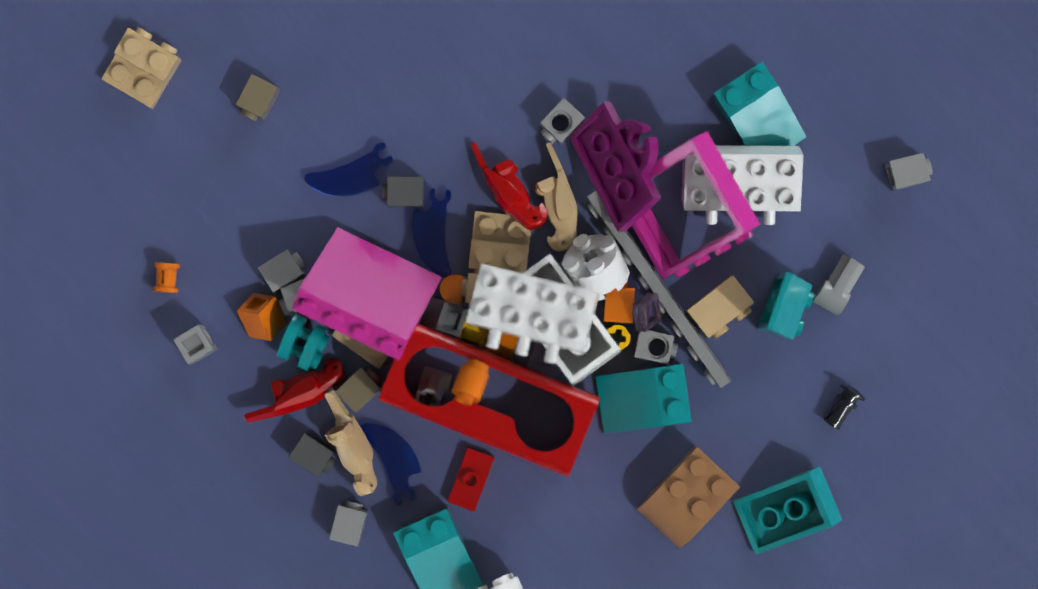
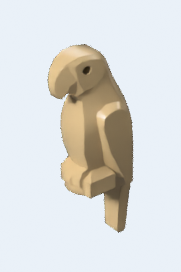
[534,142,578,252]
[324,390,377,496]

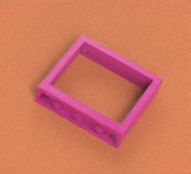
[632,131,760,280]

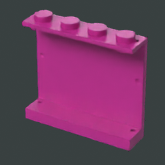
[292,227,442,360]

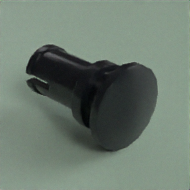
[823,383,866,430]

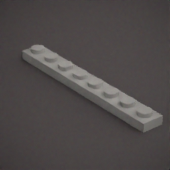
[587,191,731,388]

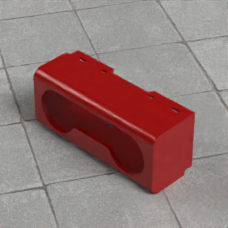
[378,323,600,477]

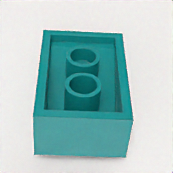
[711,61,807,146]
[757,272,814,340]
[595,364,692,434]
[733,466,842,555]
[393,506,483,589]

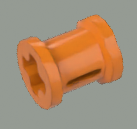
[152,262,180,293]

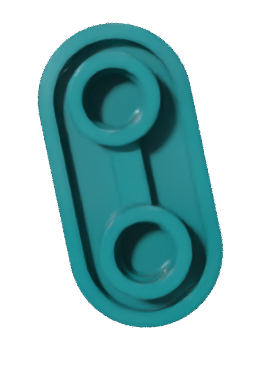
[277,313,330,372]

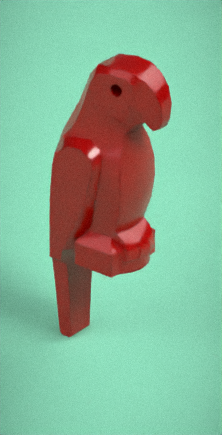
[471,142,547,230]
[244,358,345,423]

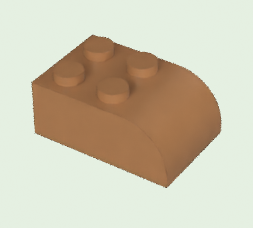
[636,445,740,549]

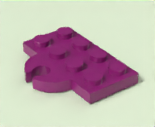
[569,102,661,232]

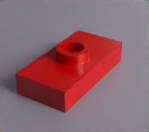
[448,447,495,512]

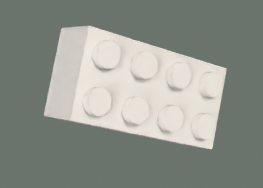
[523,254,621,386]

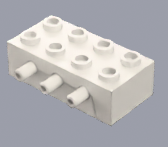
[681,145,803,225]
[466,264,599,364]

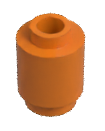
[452,359,489,406]

